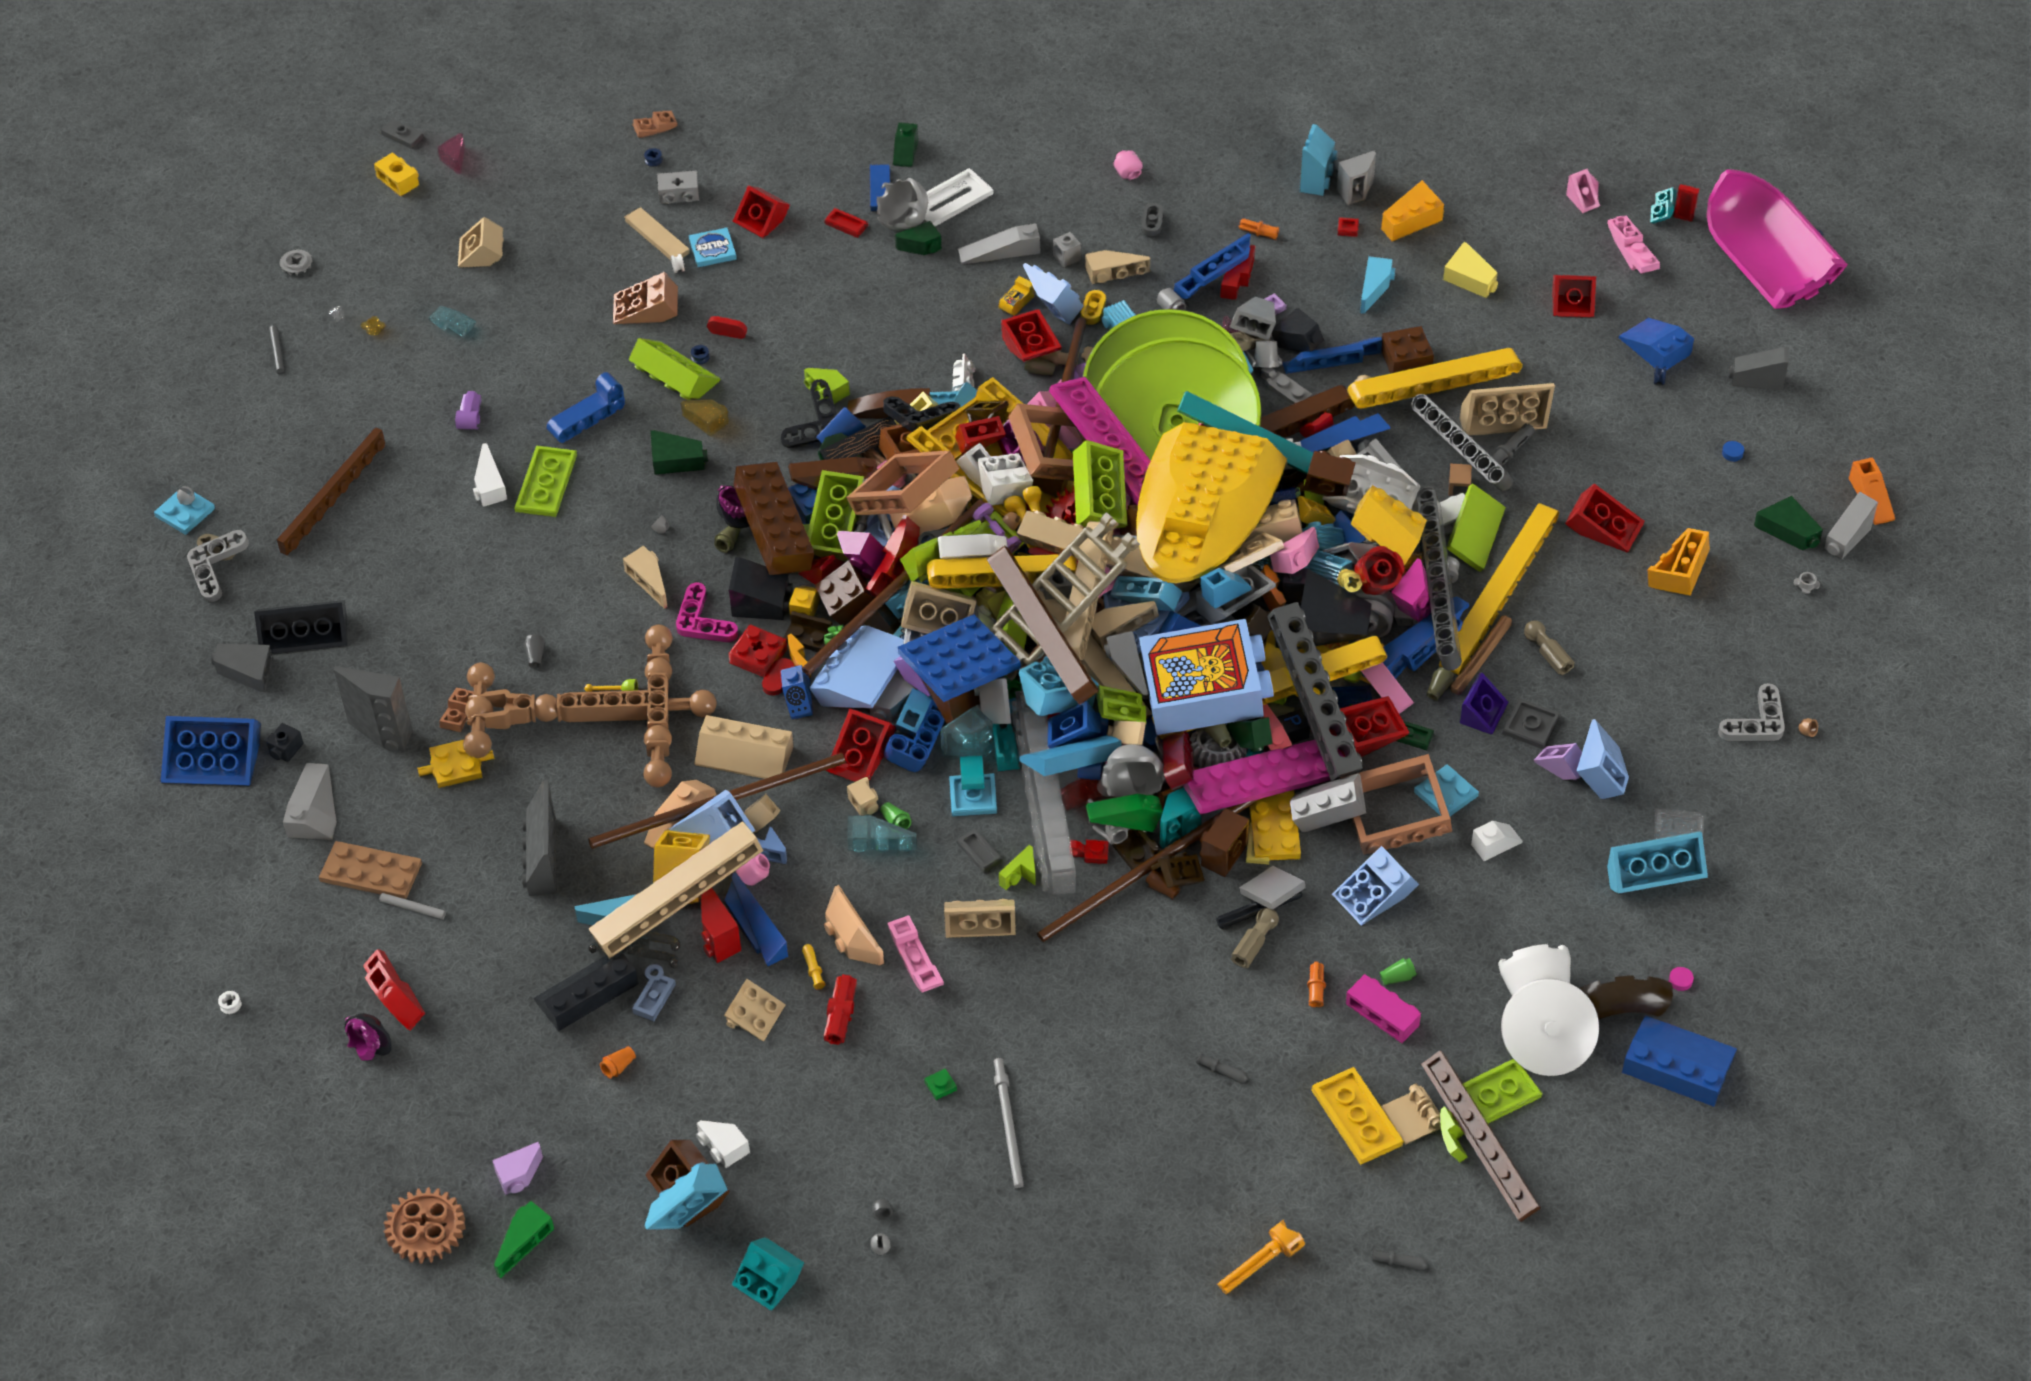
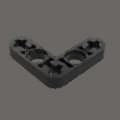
[780,379,837,448]
[883,397,960,432]

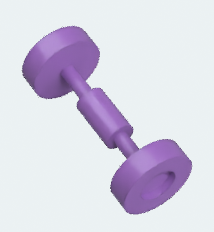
[973,503,1022,553]

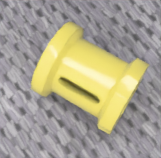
[1337,569,1362,592]

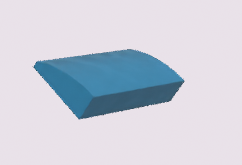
[1020,736,1122,776]

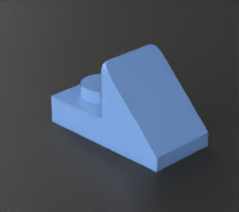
[757,827,787,864]

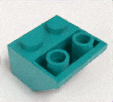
[1160,787,1202,849]
[732,1237,805,1310]

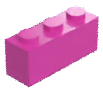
[1346,974,1421,1043]

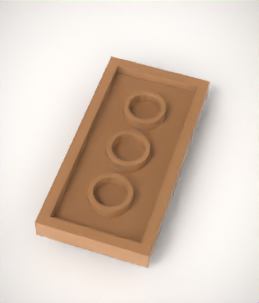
[319,841,422,899]

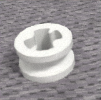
[671,254,685,273]
[218,991,241,1014]

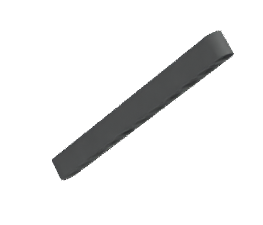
[1417,487,1462,671]

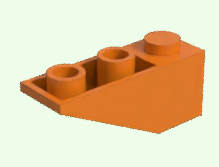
[1849,457,1895,525]

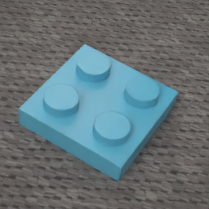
[154,492,215,535]
[1414,764,1479,816]

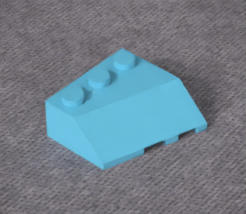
[1300,124,1338,196]
[1019,656,1099,716]

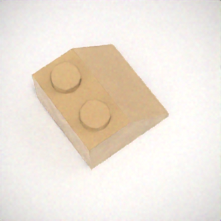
[458,217,504,267]

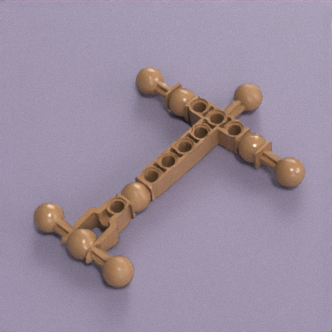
[463,624,717,788]

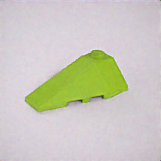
[900,520,982,583]

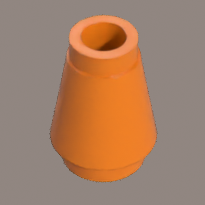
[600,1046,636,1078]

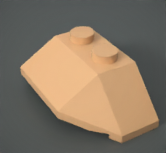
[890,476,972,536]
[644,780,716,849]
[824,885,884,965]

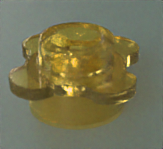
[361,316,385,336]

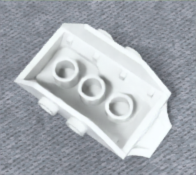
[1323,455,1420,514]

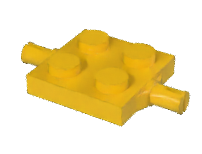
[417,740,494,788]

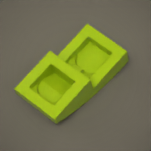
[1440,1107,1468,1163]

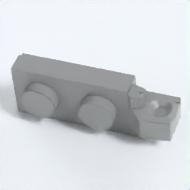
[1261,367,1313,405]

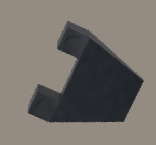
[1275,568,1372,649]

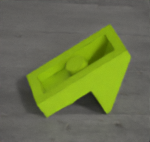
[999,845,1036,890]

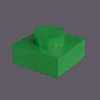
[924,1068,957,1100]

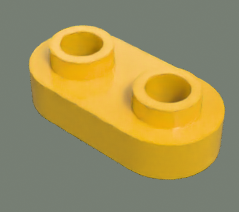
[1081,290,1106,325]

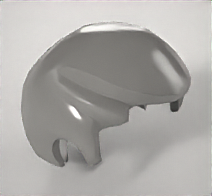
[877,178,928,232]
[1101,744,1165,798]

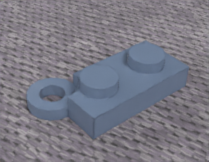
[632,964,676,1021]

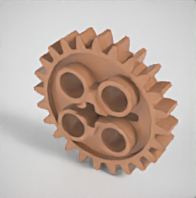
[384,1187,466,1264]

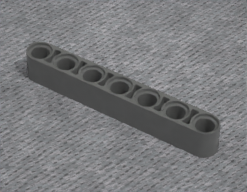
[1411,394,1513,491]

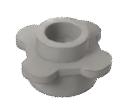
[1794,572,1820,594]

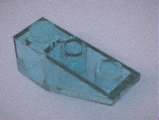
[847,815,917,852]

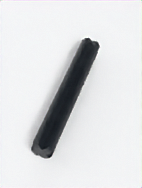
[1216,891,1302,929]

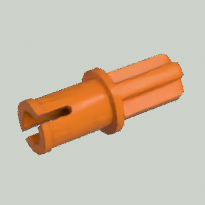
[1239,219,1279,240]
[1307,962,1326,1007]

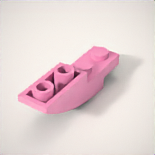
[1608,216,1660,274]

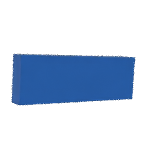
[870,165,890,211]

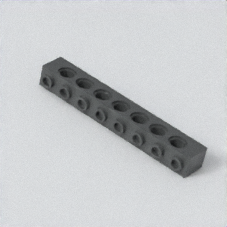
[1267,602,1363,781]

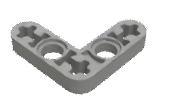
[187,530,249,602]
[1718,683,1785,741]

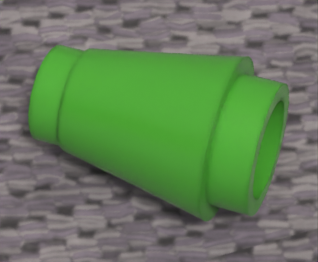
[880,802,911,833]
[1379,958,1416,985]

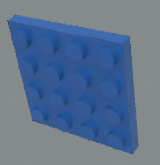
[897,614,1021,702]

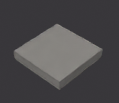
[1239,866,1306,910]

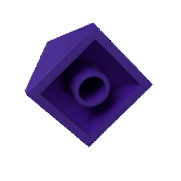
[1460,672,1509,735]

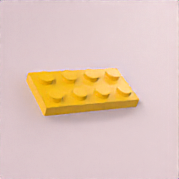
[1249,790,1301,860]
[1311,1067,1403,1165]

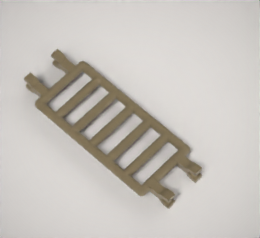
[992,512,1140,681]

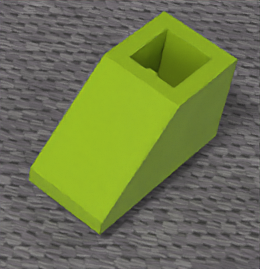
[804,368,850,404]

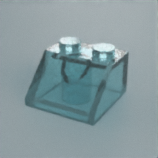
[940,706,993,759]

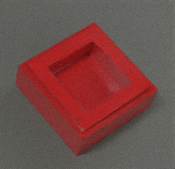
[1337,217,1359,237]

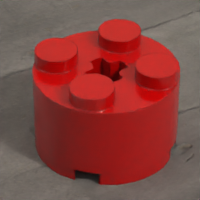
[1354,546,1404,595]

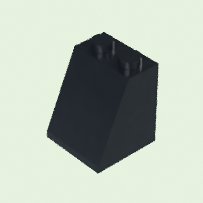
[729,557,793,620]

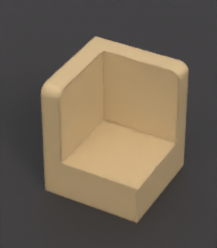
[744,794,781,833]

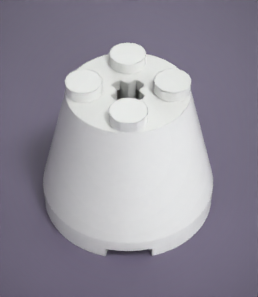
[1498,944,1571,996]

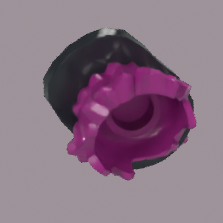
[716,485,750,529]
[344,1013,392,1061]

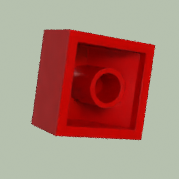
[733,185,791,238]
[1552,275,1596,317]

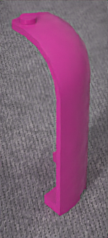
[1706,169,1848,309]

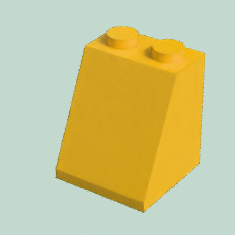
[653,830,710,904]

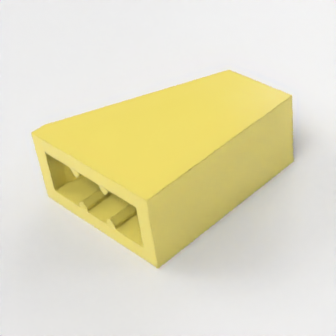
[1443,242,1498,298]

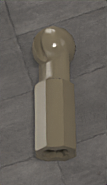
[1524,620,1575,675]
[1231,908,1279,968]

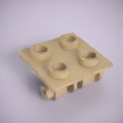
[724,979,786,1041]
[1381,1084,1441,1145]

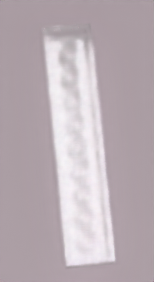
[1011,690,1076,899]

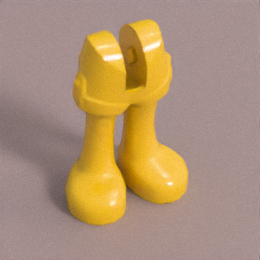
[1003,486,1042,549]

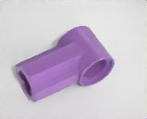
[455,391,482,430]

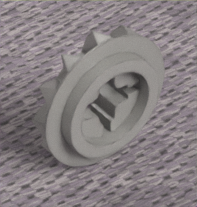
[280,250,312,276]

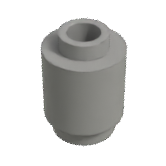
[1157,288,1186,311]

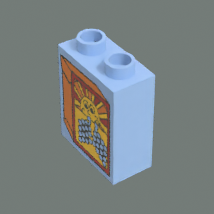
[1139,619,1273,735]

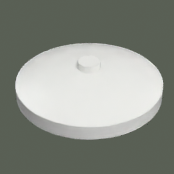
[1501,979,1599,1076]

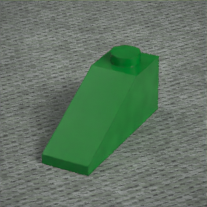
[1086,793,1163,832]
[494,1201,554,1279]

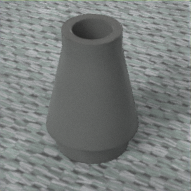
[523,634,545,668]

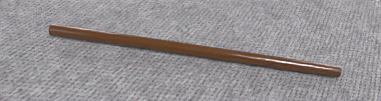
[1043,317,1087,458]
[802,499,985,676]
[588,753,845,849]
[1037,799,1260,942]

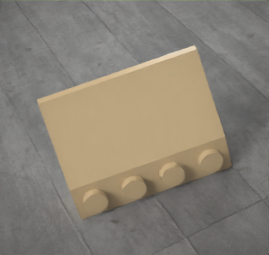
[1460,383,1555,436]

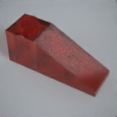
[1058,772,1105,811]

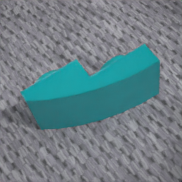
[1651,187,1677,224]
[960,756,984,790]

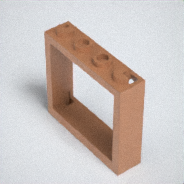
[1008,403,1086,481]
[846,451,959,515]
[1341,754,1452,855]

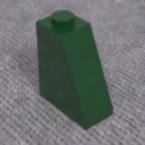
[650,430,708,475]
[1754,496,1823,551]

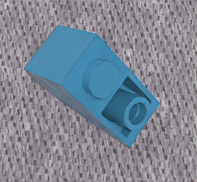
[1200,568,1252,609]
[895,688,932,737]

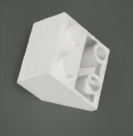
[978,453,1033,505]

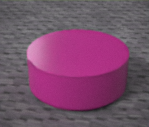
[1669,967,1694,991]

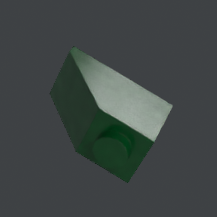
[893,123,919,167]
[895,221,942,256]
[1225,717,1273,752]

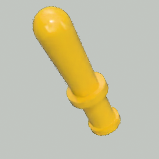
[802,944,825,989]

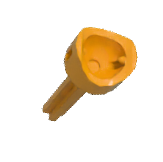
[1218,1220,1305,1295]

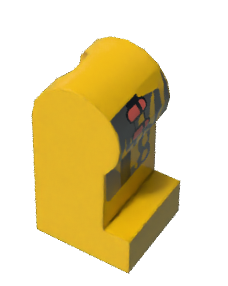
[999,276,1034,316]

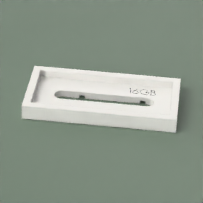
[923,168,993,226]

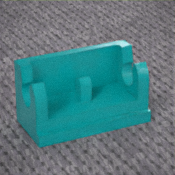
[992,723,1020,771]

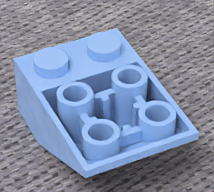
[1023,263,1084,325]
[1577,719,1629,799]
[669,790,756,844]
[1332,846,1419,925]

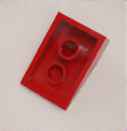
[1001,309,1062,362]
[1565,483,1645,553]
[1329,696,1410,757]
[825,708,896,782]
[701,887,742,963]

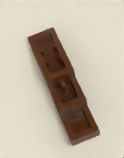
[848,388,930,419]

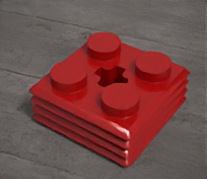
[728,625,788,677]

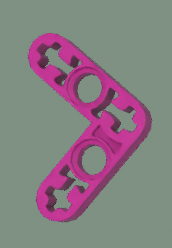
[676,583,738,642]

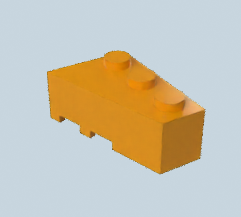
[1381,180,1444,241]
[1648,528,1710,596]

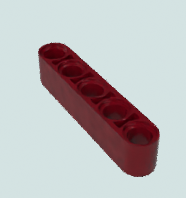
[1163,730,1194,790]

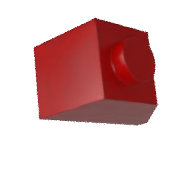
[955,416,1006,455]

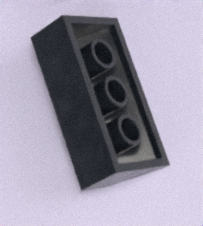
[254,600,348,654]
[534,953,639,1032]

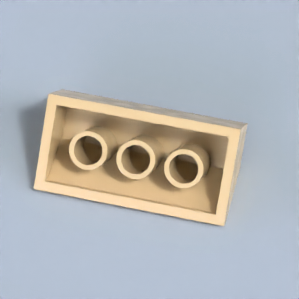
[695,715,794,779]

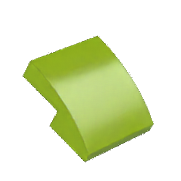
[1097,685,1146,723]

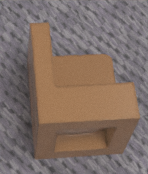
[1448,464,1472,496]

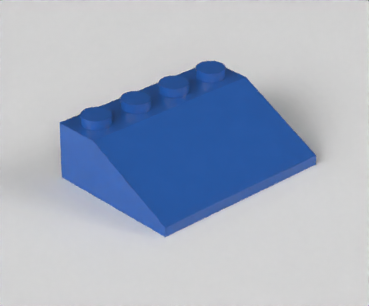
[161,716,261,786]
[1622,1015,1737,1106]

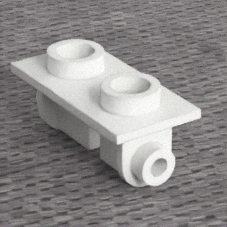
[952,353,975,391]

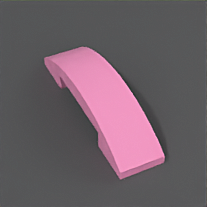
[1356,639,1414,714]
[887,915,944,992]

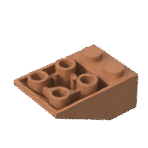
[613,272,678,324]

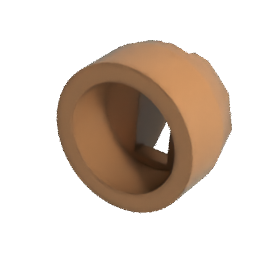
[1002,512,1021,530]
[1798,718,1818,737]

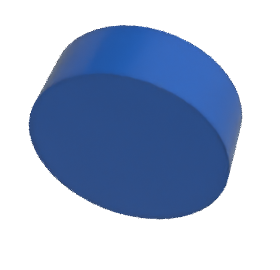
[1722,441,1744,461]

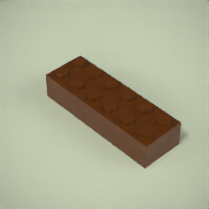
[733,462,814,575]

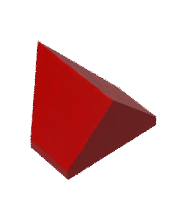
[798,555,846,585]

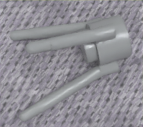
[1088,797,1130,844]

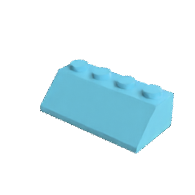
[1607,831,1708,894]

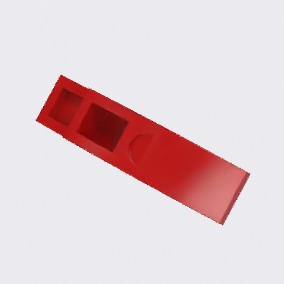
[865,515,920,597]
[363,949,425,1031]

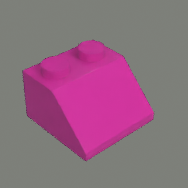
[1391,558,1431,622]

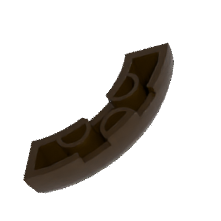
[1579,975,1673,1020]

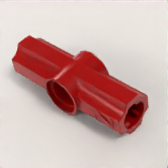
[824,974,857,1045]

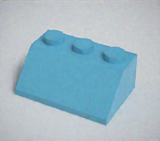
[645,1162,728,1230]

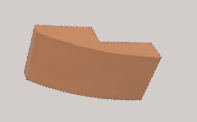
[633,111,677,138]
[439,688,473,732]

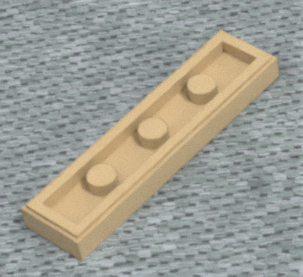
[625,207,690,260]

